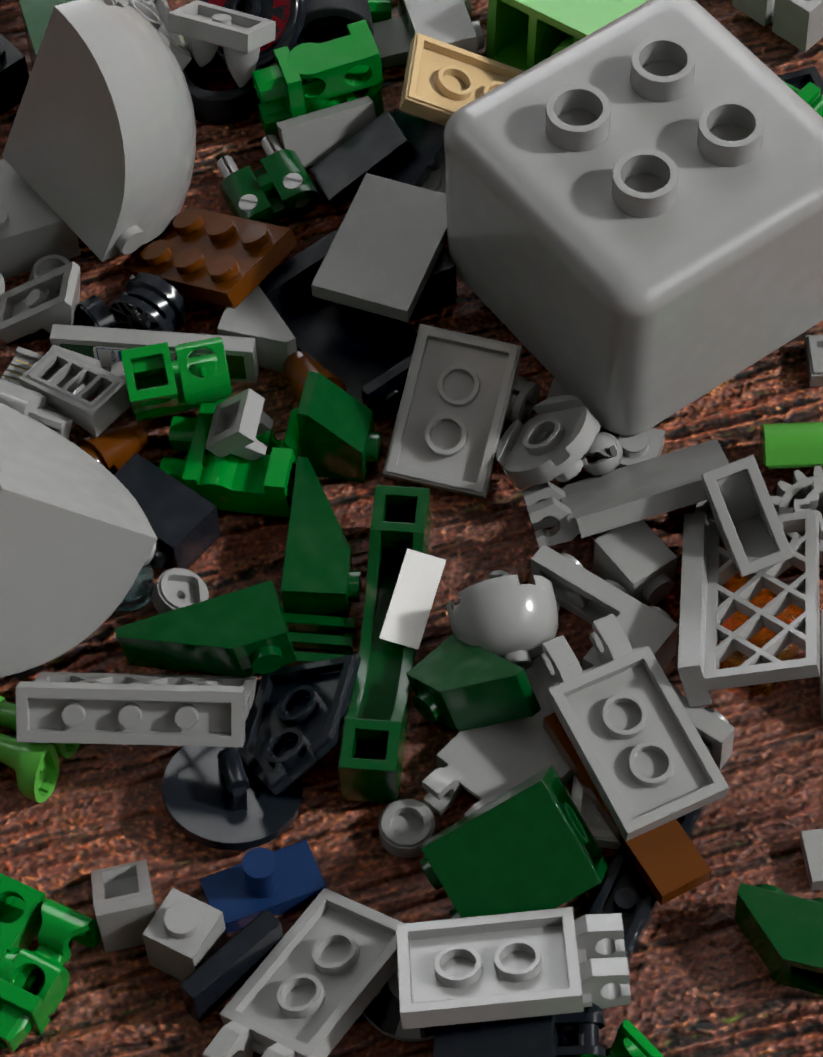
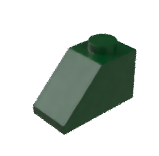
[297,371,382,483]
[406,634,541,732]

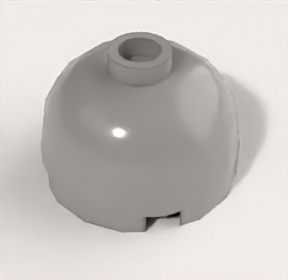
[446,574,559,670]

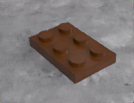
[126,207,298,309]

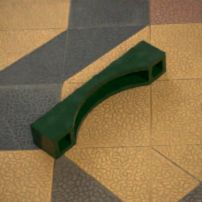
[339,485,431,804]

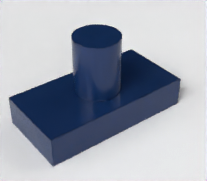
[199,840,327,934]

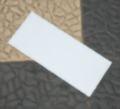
[379,548,446,650]

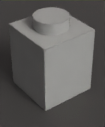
[593,520,677,605]
[142,887,228,981]

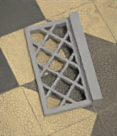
[678,509,820,707]
[16,672,257,747]

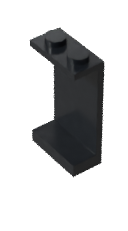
[259,231,417,422]

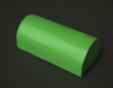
[760,422,823,469]

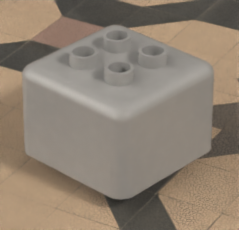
[444,0,823,435]

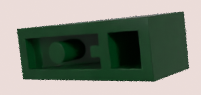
[281,457,362,618]
[115,580,297,677]

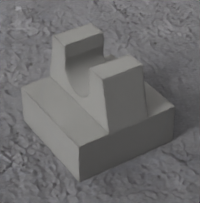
[205,388,273,460]

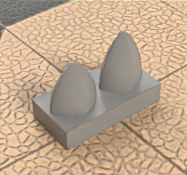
[168,0,276,88]

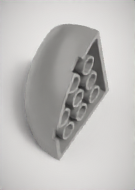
[2,0,196,261]
[0,403,158,677]

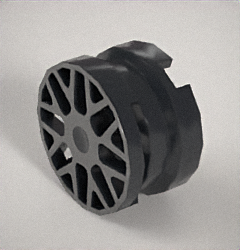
[108,272,190,332]

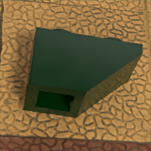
[734,883,823,995]

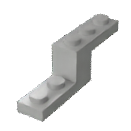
[531,544,735,770]

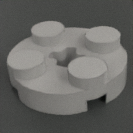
[496,395,601,489]

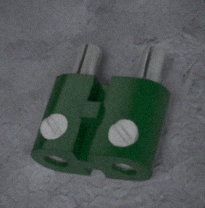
[217,135,320,226]

